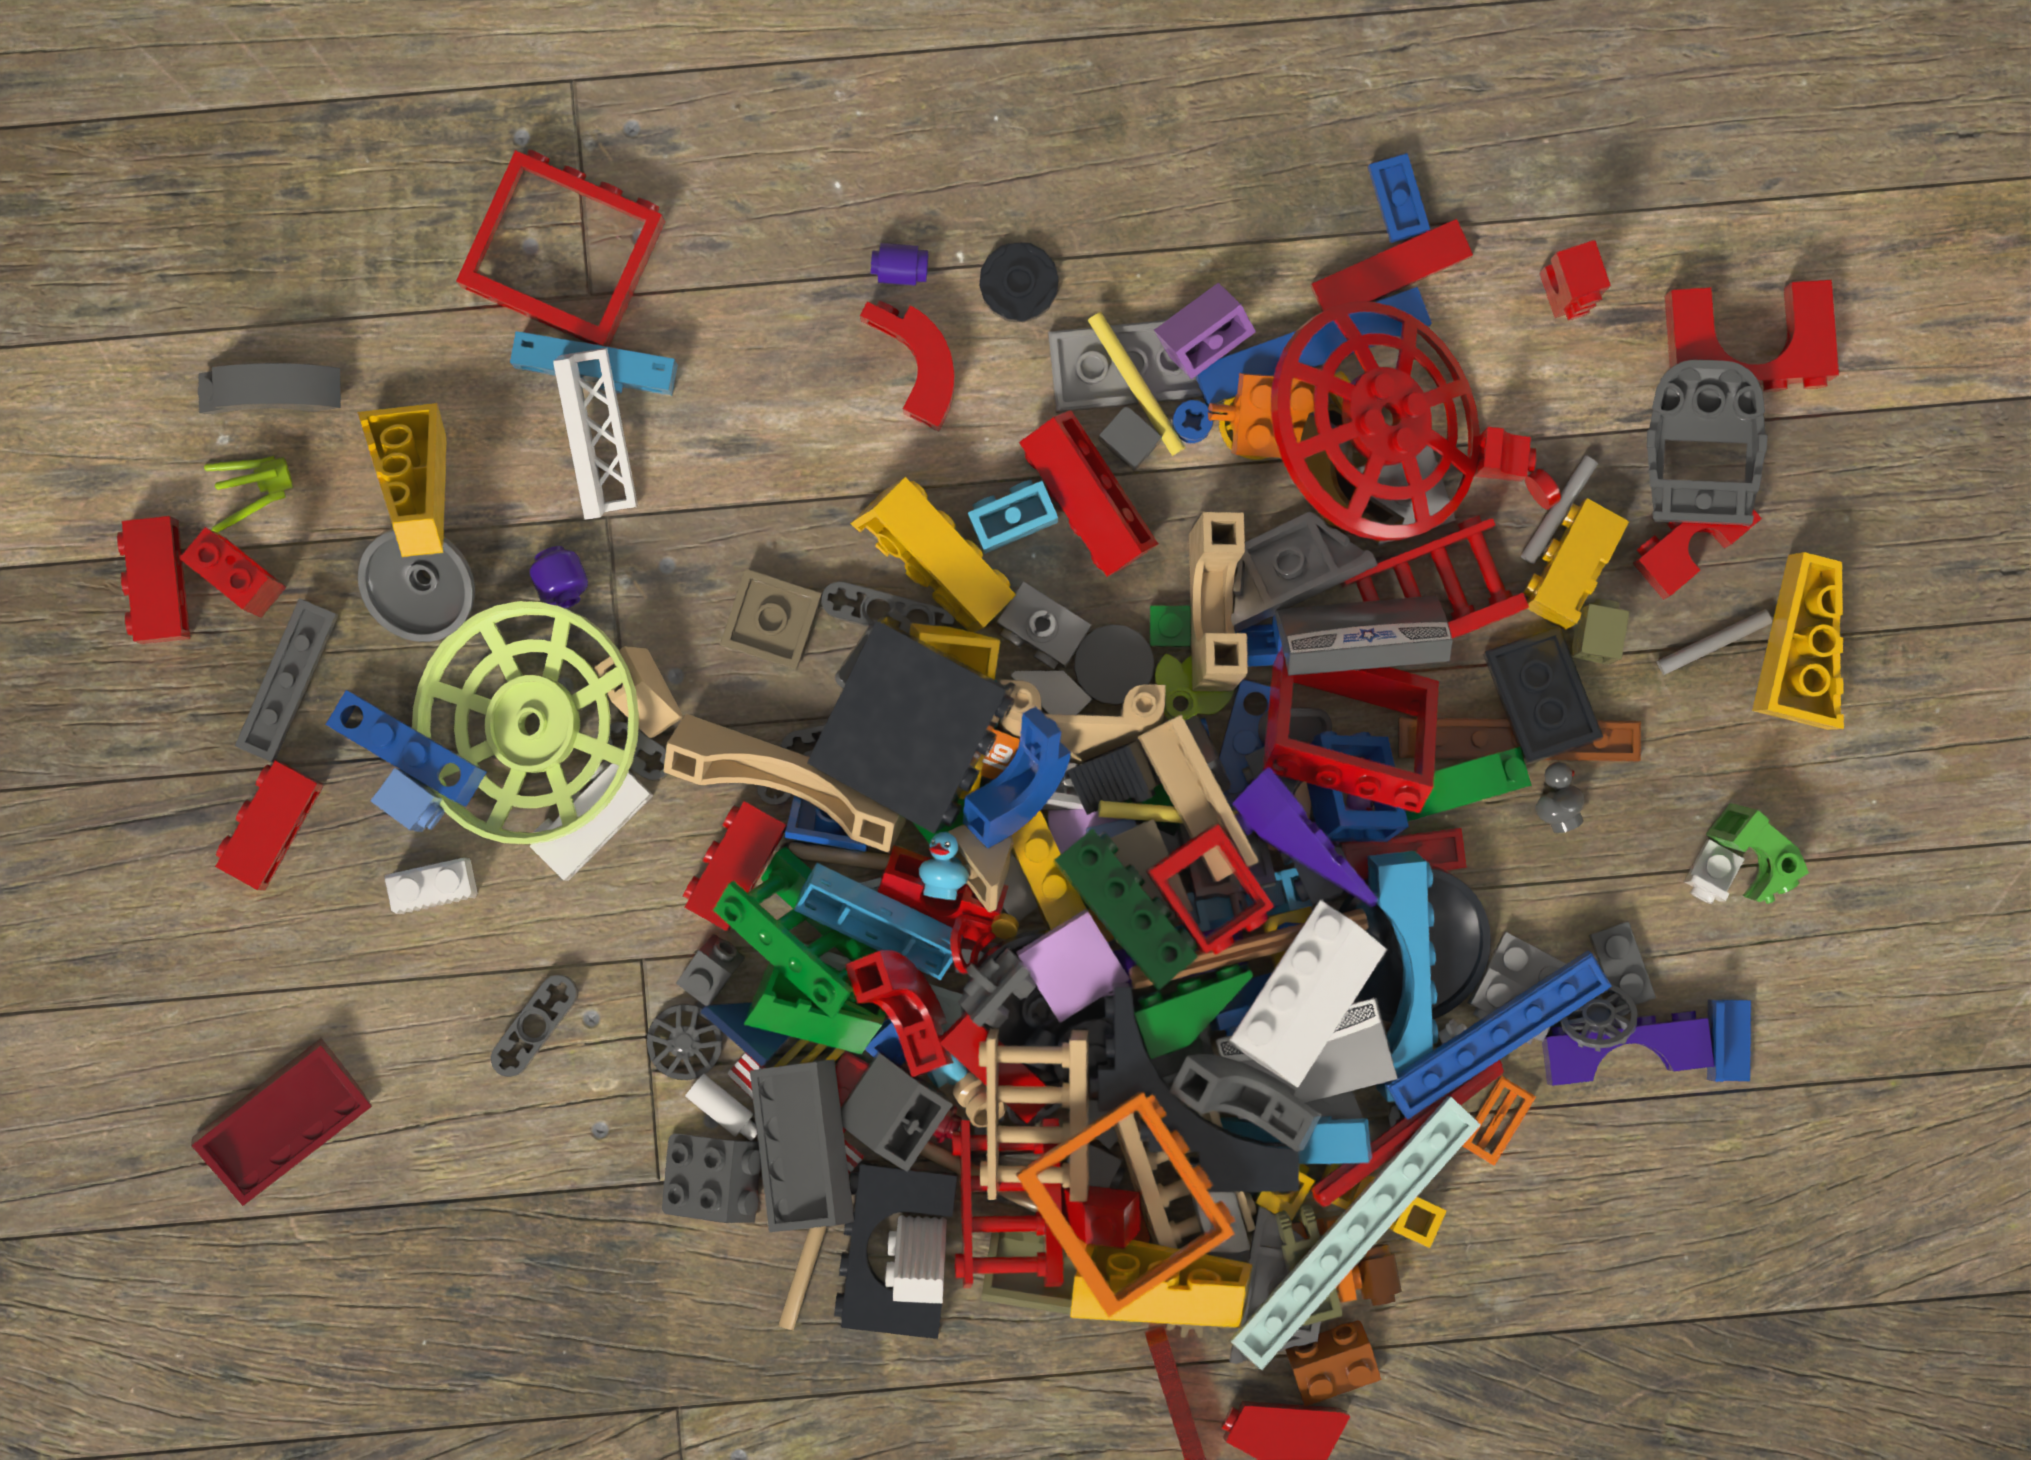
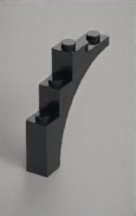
[1089,983,1299,1193]

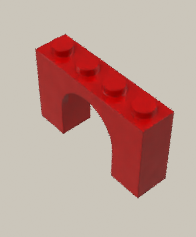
[1664,279,1839,392]

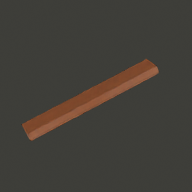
[1398,718,1641,762]

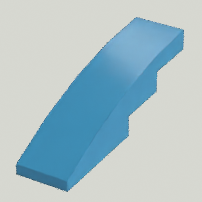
[1220,1116,1372,1164]

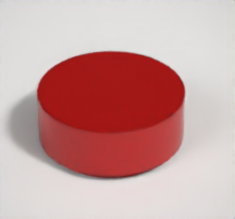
[1525,468,1561,510]

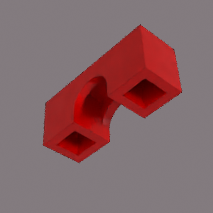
[1539,240,1611,321]
[1632,509,1762,600]
[877,845,1009,945]

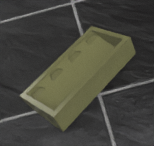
[981,1215,1152,1326]

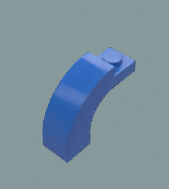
[963,706,1071,849]

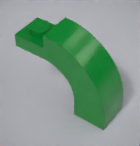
[1405,747,1532,822]

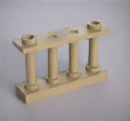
[979,1029,1089,1201]
[1108,1102,1257,1249]

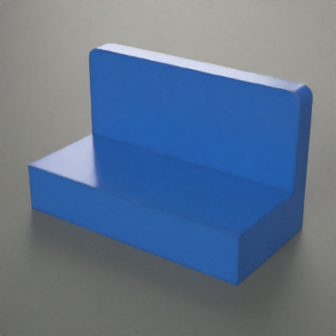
[1707,999,1751,1082]

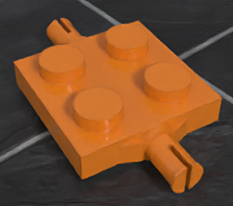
[1207,373,1315,458]

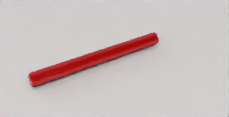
[1311,1060,1504,1207]

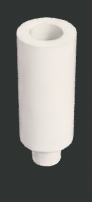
[685,1073,757,1141]

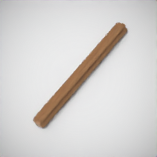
[1129,909,1368,989]

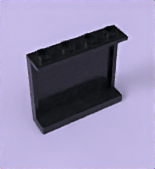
[807,615,1016,834]

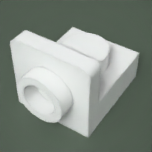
[1684,839,1745,904]

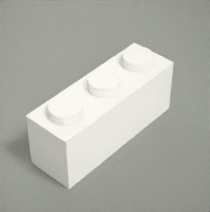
[530,761,654,881]

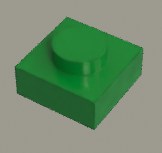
[1150,606,1191,647]

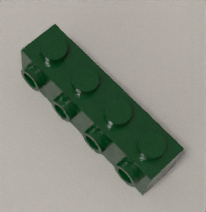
[1054,829,1199,991]

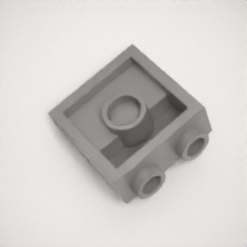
[1467,932,1566,1045]

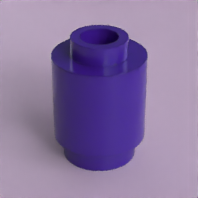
[871,243,929,286]

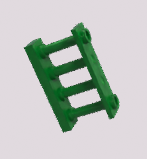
[713,847,878,1018]

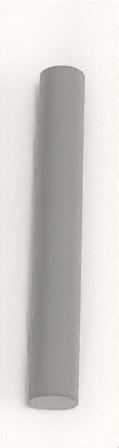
[1520,456,1598,565]
[1657,609,1772,675]

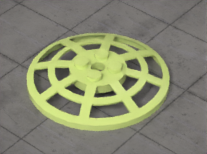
[412,601,639,844]

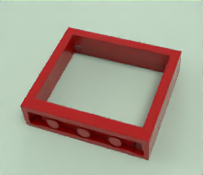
[456,149,665,347]
[1263,647,1439,813]

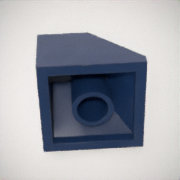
[700,1002,791,1067]

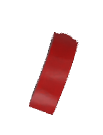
[860,301,955,432]
[845,950,954,1077]

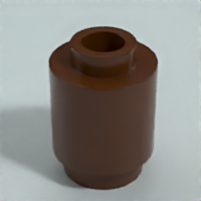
[1357,1243,1402,1306]

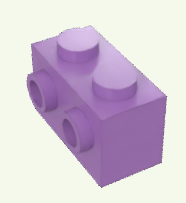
[1154,283,1256,379]

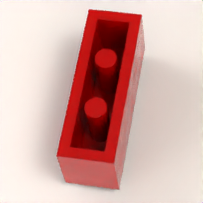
[117,516,190,644]
[215,760,324,891]
[683,801,787,931]

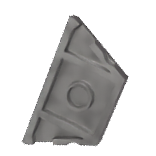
[1231,511,1377,632]
[1229,1206,1321,1364]

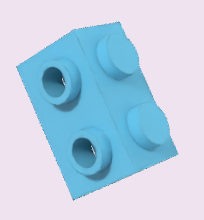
[968,480,1058,554]

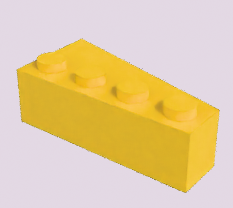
[357,403,447,557]
[850,477,1016,633]
[1752,552,1844,730]
[1070,1240,1253,1328]

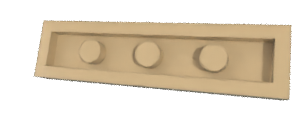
[1138,715,1259,882]

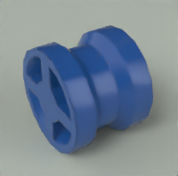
[1172,400,1213,444]

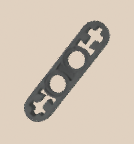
[821,582,969,632]

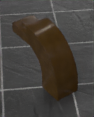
[1300,403,1405,542]

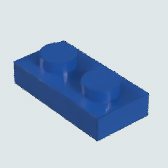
[1368,153,1430,243]

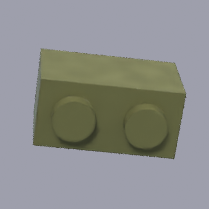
[1570,599,1630,665]

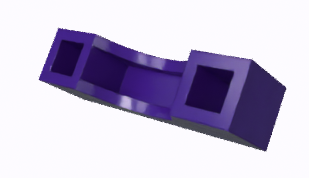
[1542,1011,1714,1086]

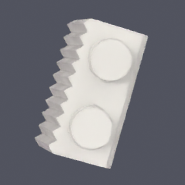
[385,858,478,914]
[886,1215,947,1303]

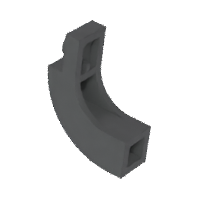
[198,363,341,415]
[1169,1054,1322,1152]

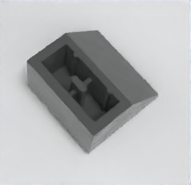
[840,1051,953,1172]

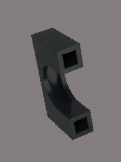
[834,1162,958,1339]

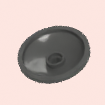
[358,529,475,642]

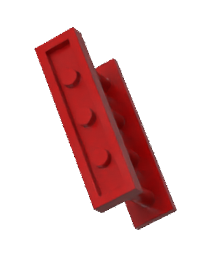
[1340,515,1529,639]
[952,1119,1064,1288]

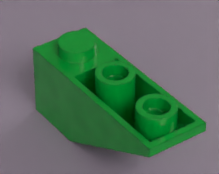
[1133,963,1253,1059]

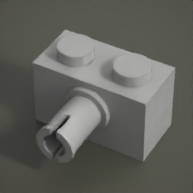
[997,581,1091,669]

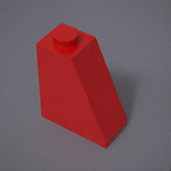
[1221,1401,1350,1460]

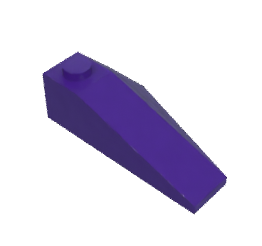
[1232,767,1378,907]

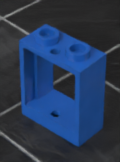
[1306,731,1409,842]

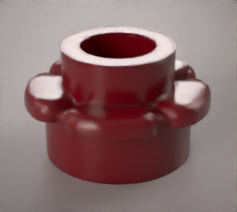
[932,1105,962,1143]

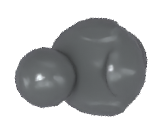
[1535,762,1585,833]

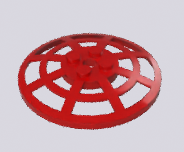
[1271,302,1480,541]

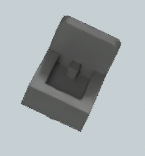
[676,935,745,1006]

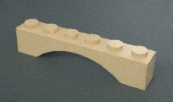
[664,714,907,853]

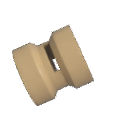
[953,1072,1007,1128]

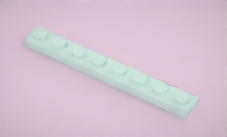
[1229,1097,1481,1370]

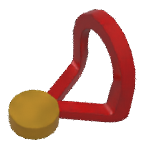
[950,914,1019,974]

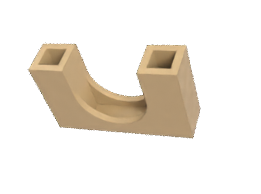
[1189,512,1247,692]

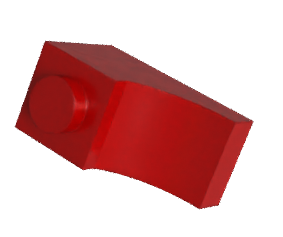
[1474,427,1536,482]

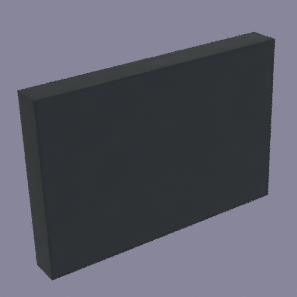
[1483,626,1603,766]

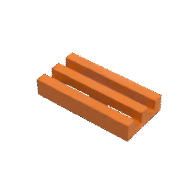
[1462,1075,1536,1166]

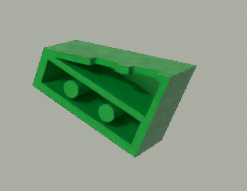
[744,963,886,1054]

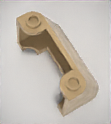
[999,680,1165,764]

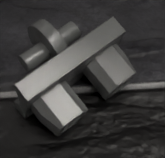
[958,948,1036,1028]

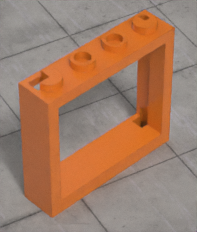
[1015,1091,1235,1317]

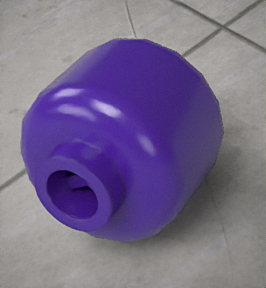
[530,546,588,608]

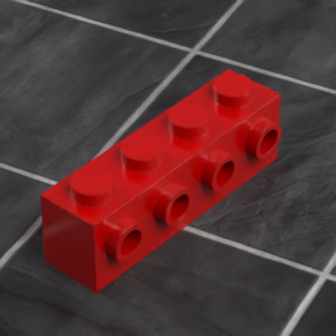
[1019,410,1159,577]

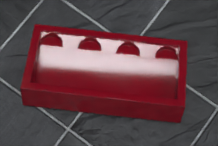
[191,1038,372,1206]

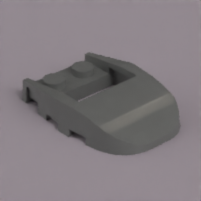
[1646,360,1768,526]

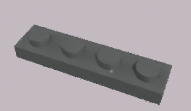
[235,598,339,762]

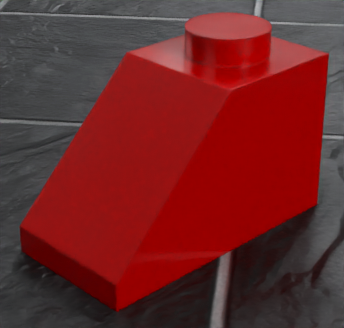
[1061,1184,1141,1249]

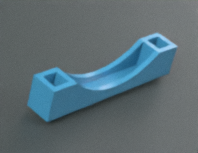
[1367,851,1438,1102]

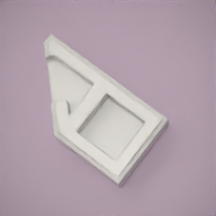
[1011,671,1092,715]

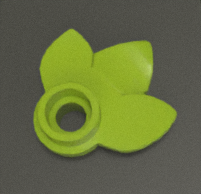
[1155,654,1234,721]

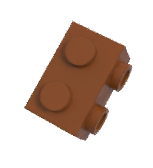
[1285,1320,1381,1406]

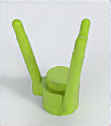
[204,455,293,533]

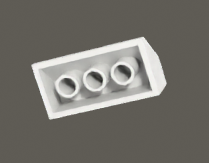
[1228,900,1387,1088]

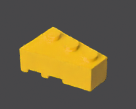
[1523,498,1629,630]

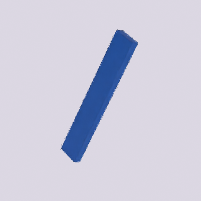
[1195,287,1432,406]
[1384,950,1612,1119]

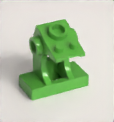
[1706,803,1809,904]

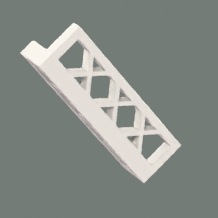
[553,348,638,520]

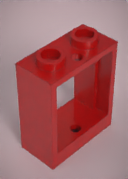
[179,527,287,618]
[1145,824,1274,955]

